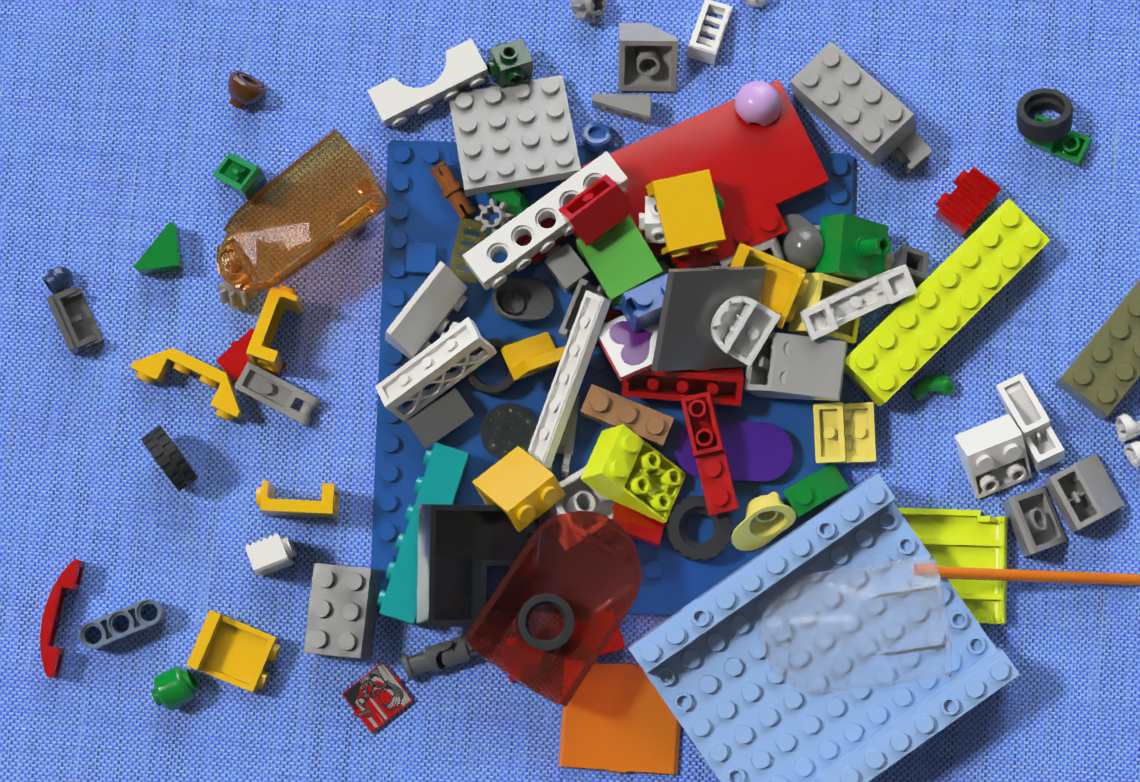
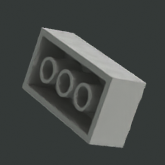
[790,41,917,168]

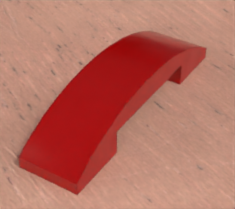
[40,559,86,679]

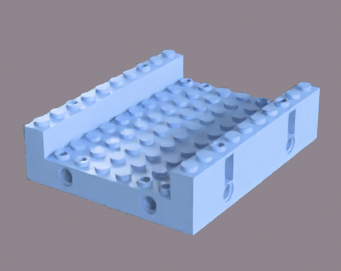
[627,473,1020,782]

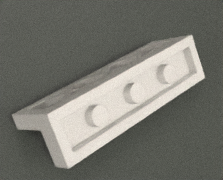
[375,317,497,422]

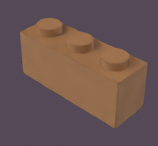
[580,384,674,449]

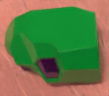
[487,187,530,219]

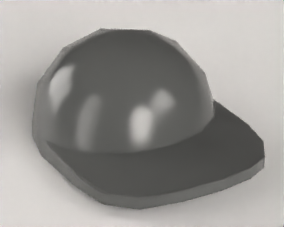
[777,214,824,271]
[492,278,554,322]

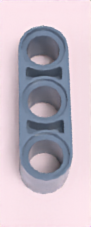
[79,599,166,650]

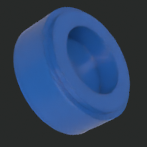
[582,122,611,152]

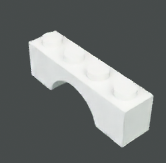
[367,38,489,128]

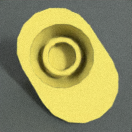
[731,492,796,551]

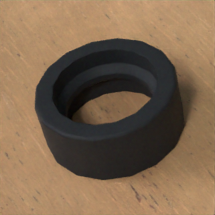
[1016,88,1073,143]
[466,338,518,396]
[517,593,575,651]

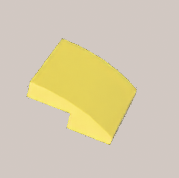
[813,402,877,464]

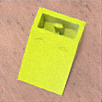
[580,424,687,523]

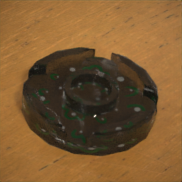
[480,403,537,460]

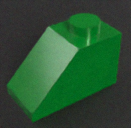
[783,463,850,520]

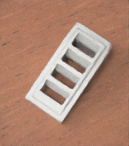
[687,0,733,65]

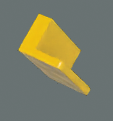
[501,332,565,381]

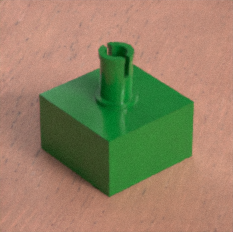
[815,213,891,283]

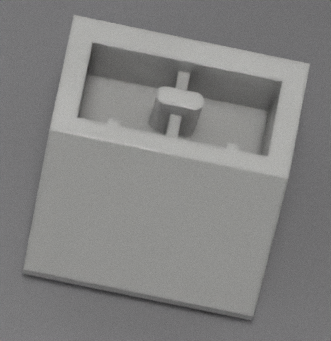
[1043,453,1124,533]

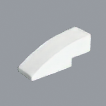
[996,373,1065,471]

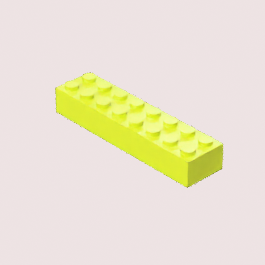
[844,198,1050,407]

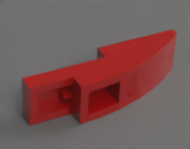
[680,391,739,517]

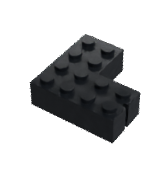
[417,504,544,627]

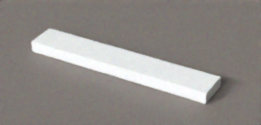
[527,290,612,468]

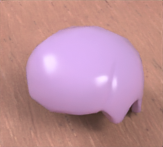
[735,80,782,126]

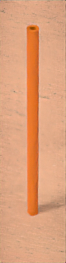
[913,566,1140,586]

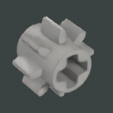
[571,0,606,23]
[475,198,514,233]
[218,273,256,309]

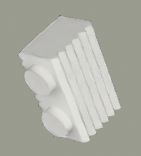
[245,533,297,577]

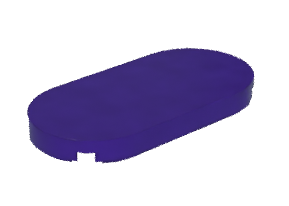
[674,420,793,482]

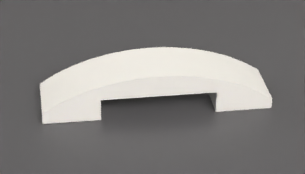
[800,264,917,341]

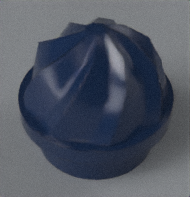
[42,266,73,295]

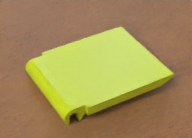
[898,508,1007,625]

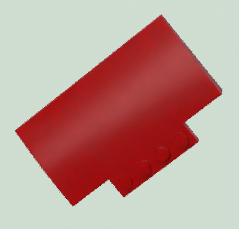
[581,80,829,269]

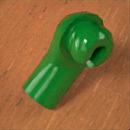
[909,375,955,403]

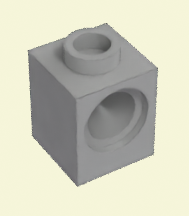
[544,243,589,293]

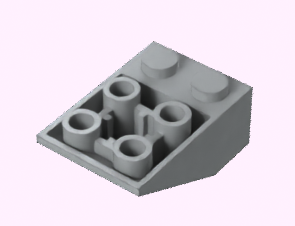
[744,332,847,401]

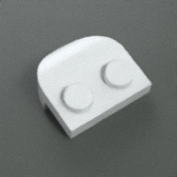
[711,296,781,367]

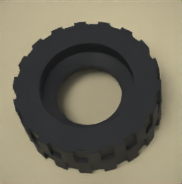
[141,425,198,492]
[666,495,733,562]

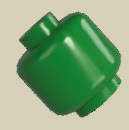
[151,666,198,711]

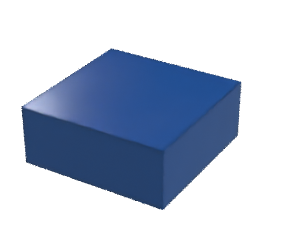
[405,242,437,275]

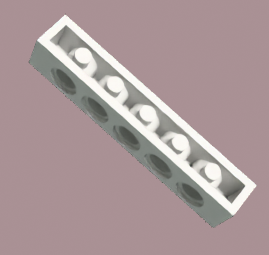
[462,151,629,290]

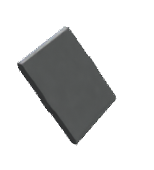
[651,266,767,372]

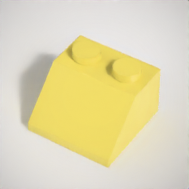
[788,272,860,343]

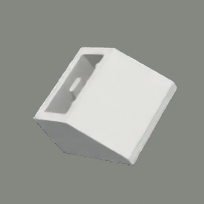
[954,414,1032,499]

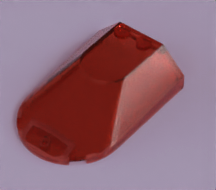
[463,511,642,708]

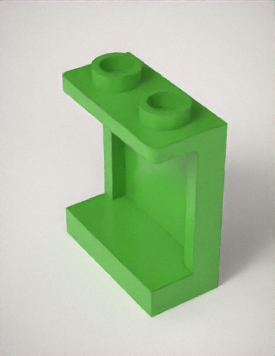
[576,215,663,307]

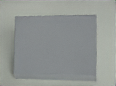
[1001,486,1067,558]

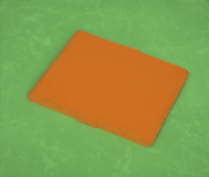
[558,661,681,775]

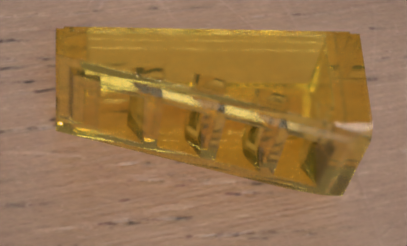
[449,217,490,284]

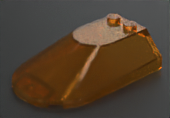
[216,129,391,292]

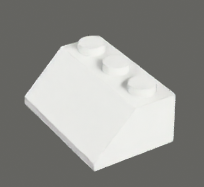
[385,261,468,360]

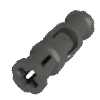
[401,627,495,681]

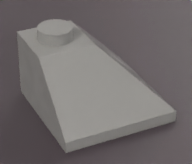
[618,23,678,92]

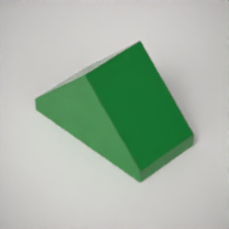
[212,152,266,202]
[133,221,183,275]

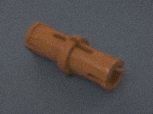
[429,161,476,220]

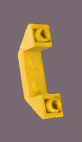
[130,348,243,422]

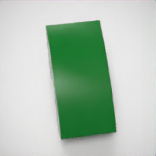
[1024,114,1092,167]

